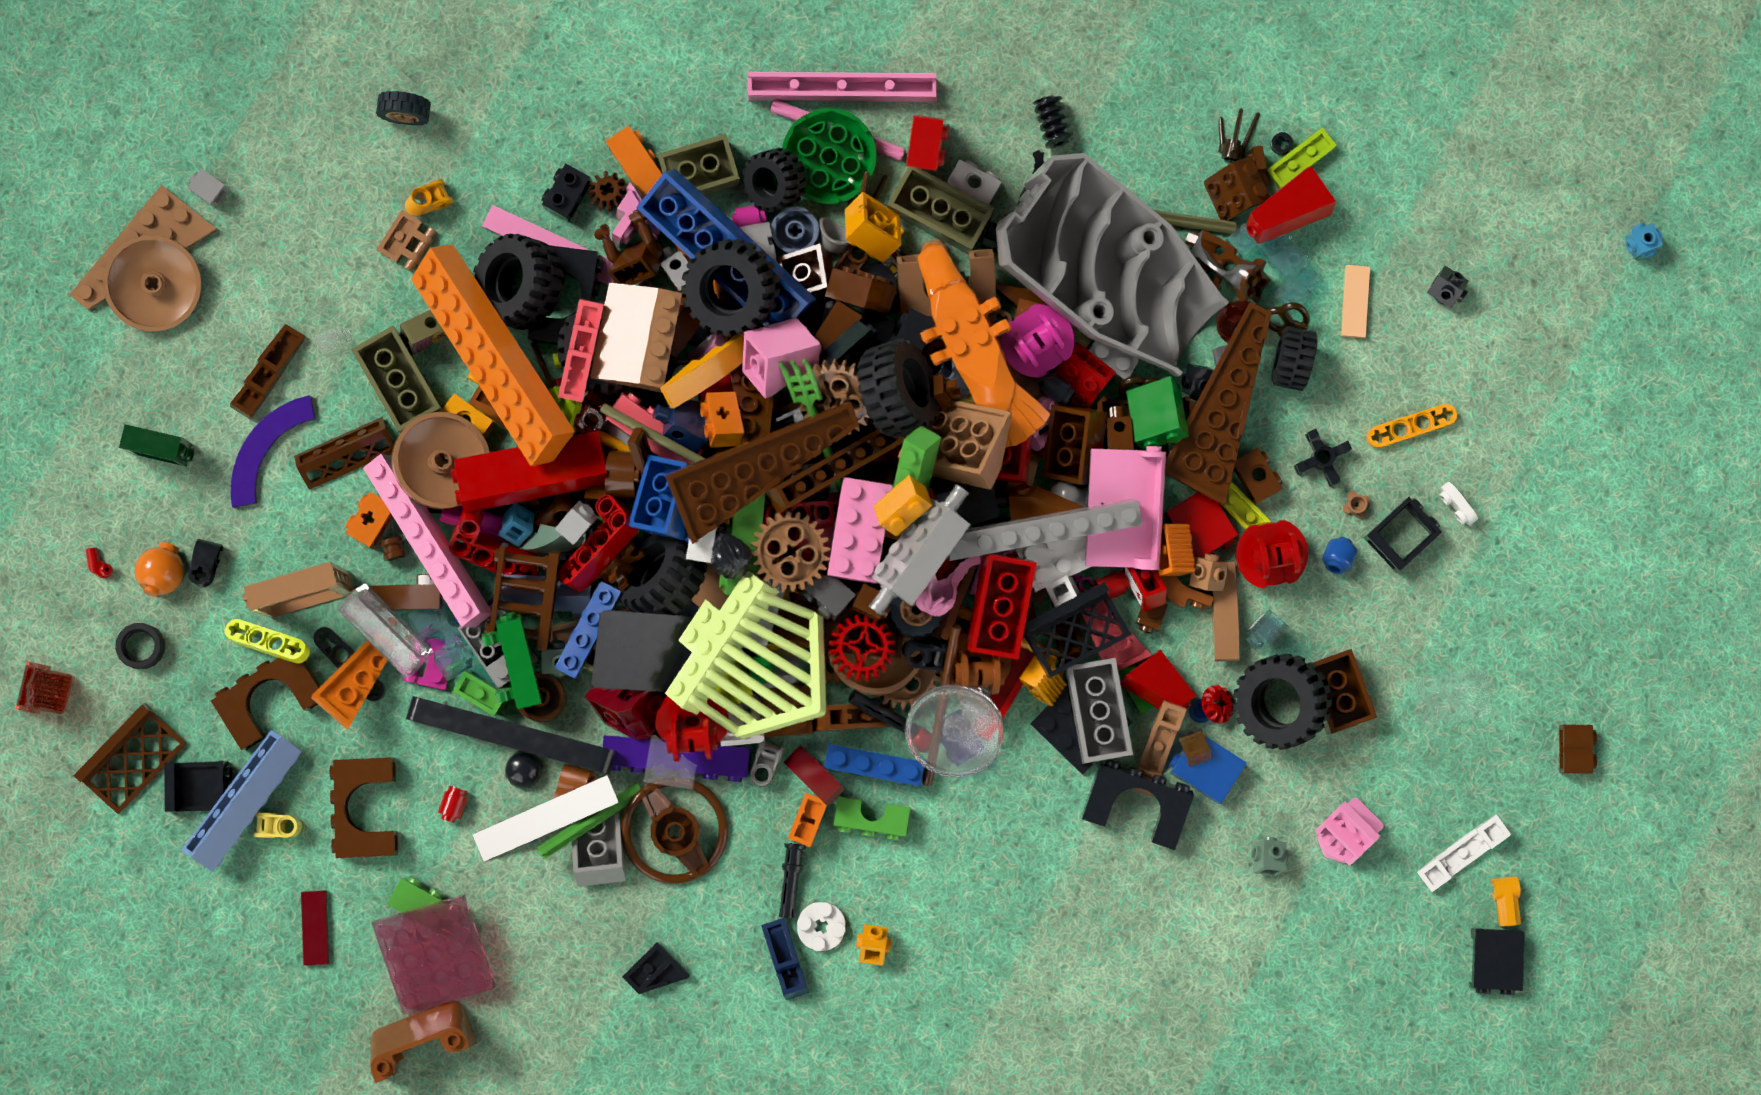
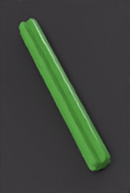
[537,783,642,859]

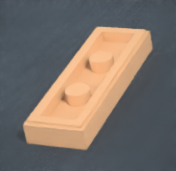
[1341,265,1370,338]

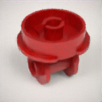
[1236,520,1308,588]
[655,696,729,762]

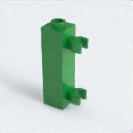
[482,612,541,709]

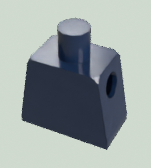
[653,400,708,454]

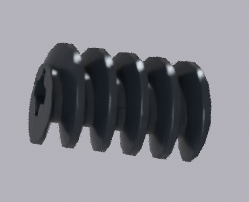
[1033,96,1073,149]

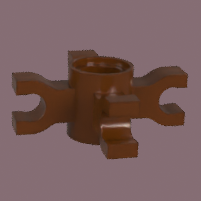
[593,540,645,591]

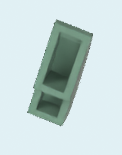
[519,524,585,557]

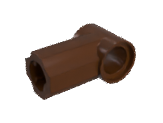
[533,493,575,533]

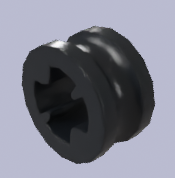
[1271,132,1293,155]

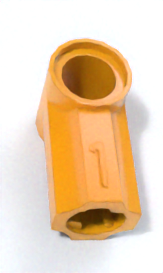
[1491,876,1521,926]

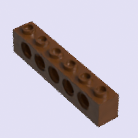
[766,429,905,513]

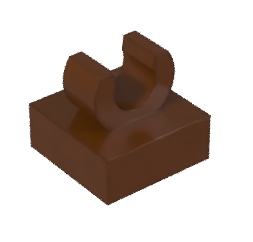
[933,374,961,410]

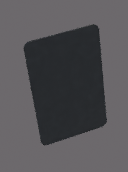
[592,610,694,692]

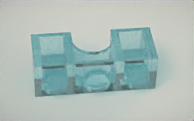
[408,608,474,681]

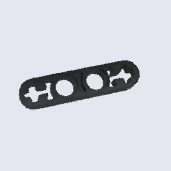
[313,627,386,702]

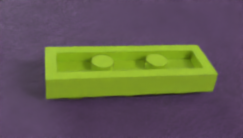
[1266,127,1337,190]

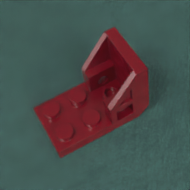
[585,687,667,741]

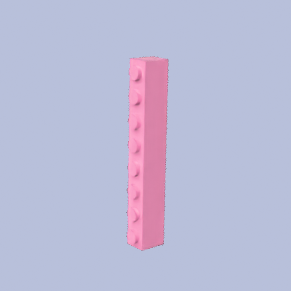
[363,454,492,628]

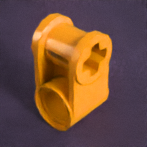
[405,179,454,217]

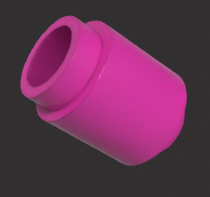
[731,205,767,227]

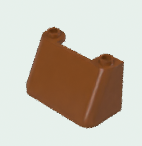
[370,1001,477,1083]

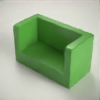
[452,670,507,716]

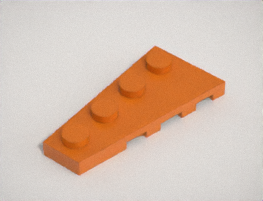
[311,630,396,730]

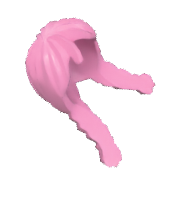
[915,556,981,616]

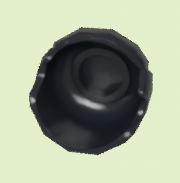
[505,750,542,789]

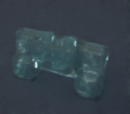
[1226,223,1324,313]

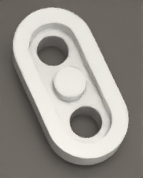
[1439,482,1478,526]

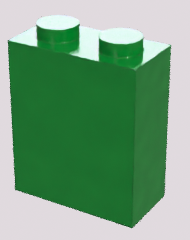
[1126,376,1189,451]

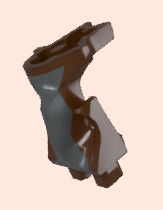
[1185,230,1271,302]

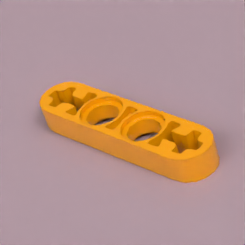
[1366,404,1457,449]

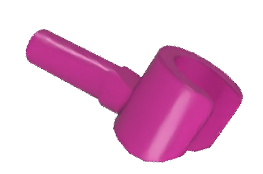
[1072,573,1093,591]

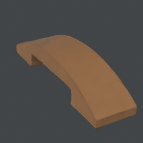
[1131,700,1187,797]

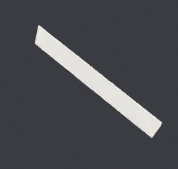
[473,776,619,861]

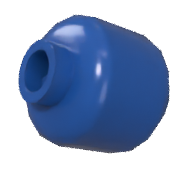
[1322,537,1358,574]

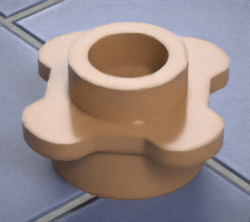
[1343,491,1370,518]

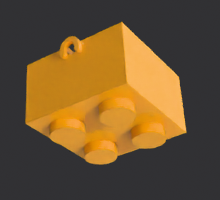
[845,192,904,262]

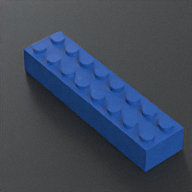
[636,169,816,326]

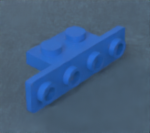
[555,582,622,678]

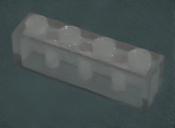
[338,584,433,678]

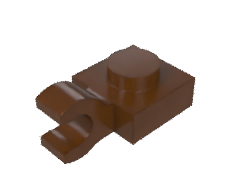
[1246,145,1268,188]

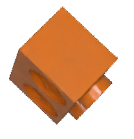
[788,792,827,847]

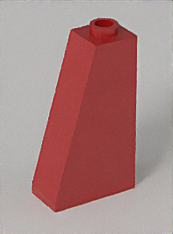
[1246,166,1336,245]

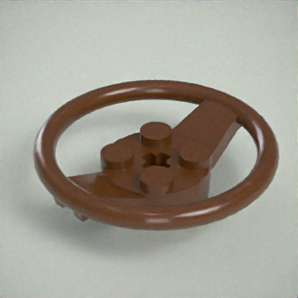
[621,777,728,884]

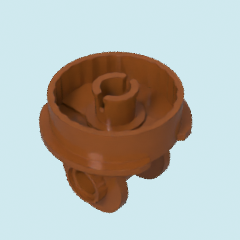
[940,627,1011,695]

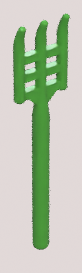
[779,359,843,492]

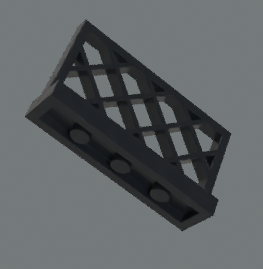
[1023,582,1132,679]

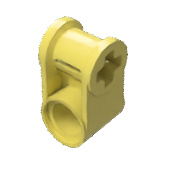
[253,812,303,838]

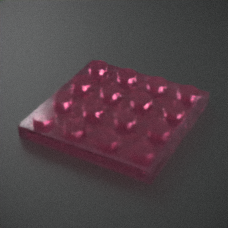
[371,894,496,1015]

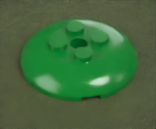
[782,108,877,204]

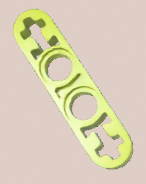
[225,619,310,664]

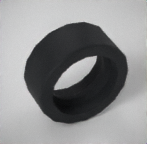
[115,623,165,669]

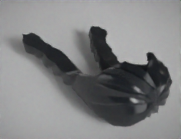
[711,521,752,579]

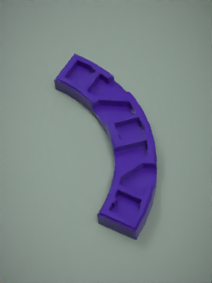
[231,395,315,508]

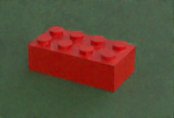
[965,553,1037,660]

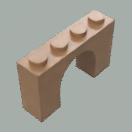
[897,249,997,318]

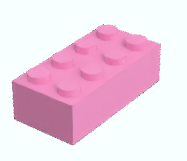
[827,477,892,585]

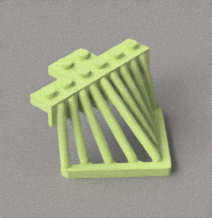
[665,571,826,739]

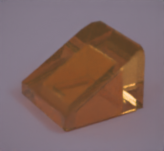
[1179,731,1212,766]

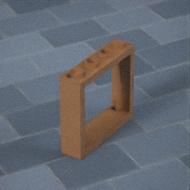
[242,562,354,618]

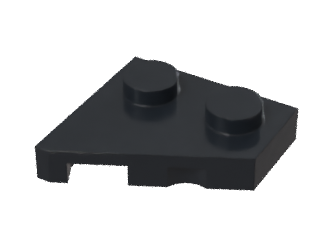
[622,942,690,994]

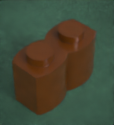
[1559,725,1597,774]

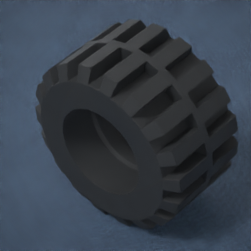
[742,148,807,212]
[1272,326,1318,391]

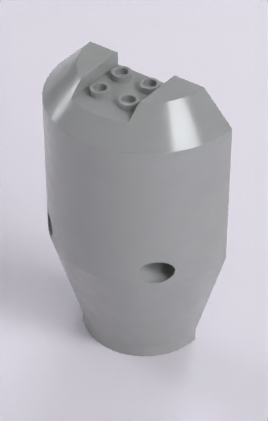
[996,153,1229,377]

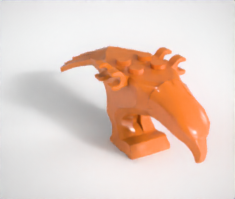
[918,243,1051,447]

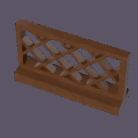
[73,703,187,814]

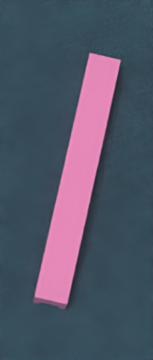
[747,72,937,102]

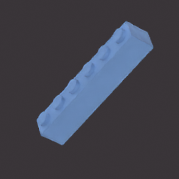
[182,730,302,872]

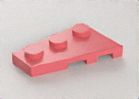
[1081,601,1152,670]

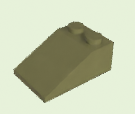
[657,134,741,195]

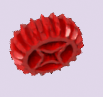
[829,615,895,681]

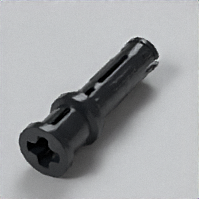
[779,843,806,918]

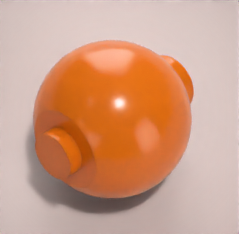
[135,542,184,597]

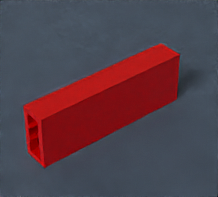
[451,431,608,513]

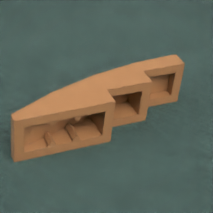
[1211,562,1240,662]

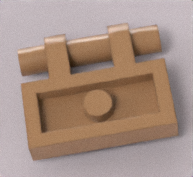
[376,210,437,272]

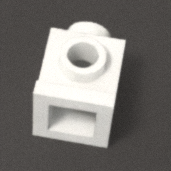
[1046,575,1080,607]

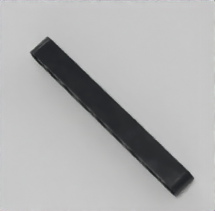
[406,696,616,775]

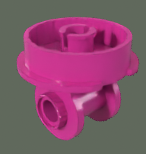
[1001,304,1074,377]

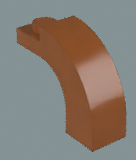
[1157,570,1214,610]

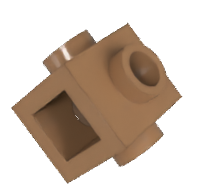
[1189,554,1228,591]

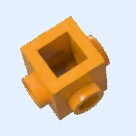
[856,924,892,966]

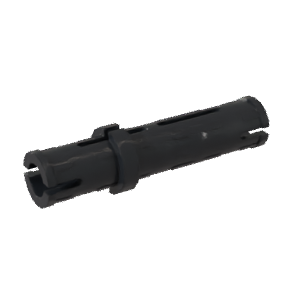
[848,690,917,736]

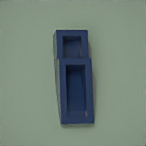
[761,918,809,1000]

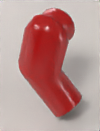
[86,548,113,579]

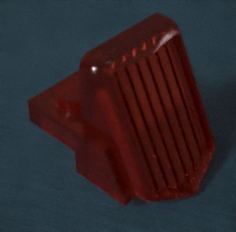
[15,661,73,714]

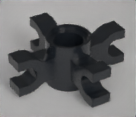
[1293,429,1352,487]

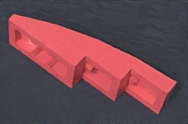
[558,299,604,402]

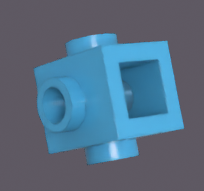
[1625,223,1663,259]

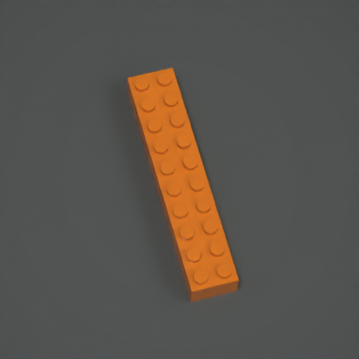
[411,245,575,466]

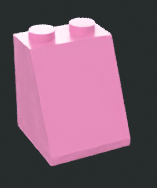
[742,318,821,398]

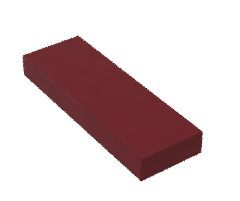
[783,745,845,806]
[301,890,329,966]

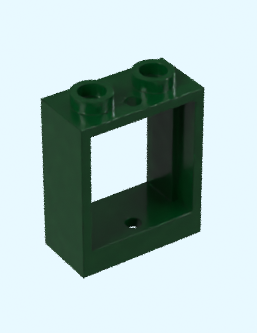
[119,424,194,467]

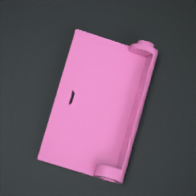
[1085,446,1166,570]

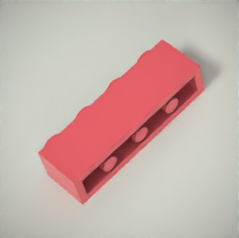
[606,392,703,464]

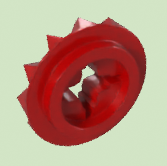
[1202,685,1234,724]

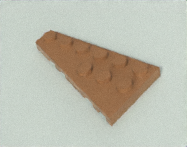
[69,185,217,310]

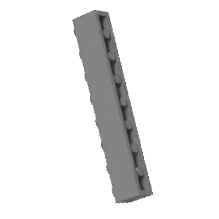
[946,499,1142,561]

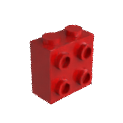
[1055,342,1116,408]

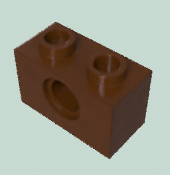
[1234,448,1283,505]

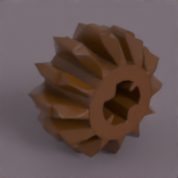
[587,171,627,212]

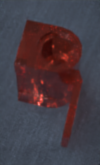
[574,390,629,432]

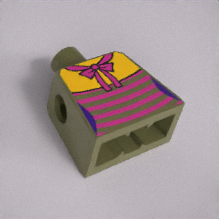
[400,310,446,356]

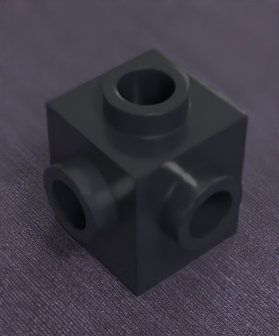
[1427,265,1469,308]
[1181,363,1214,401]

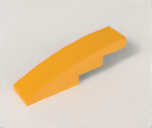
[660,333,744,409]

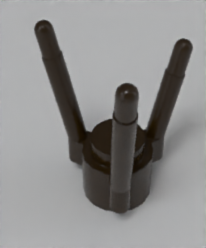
[1218,108,1260,161]

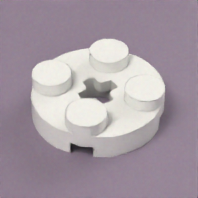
[797,902,845,951]

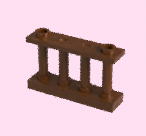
[485,543,562,651]

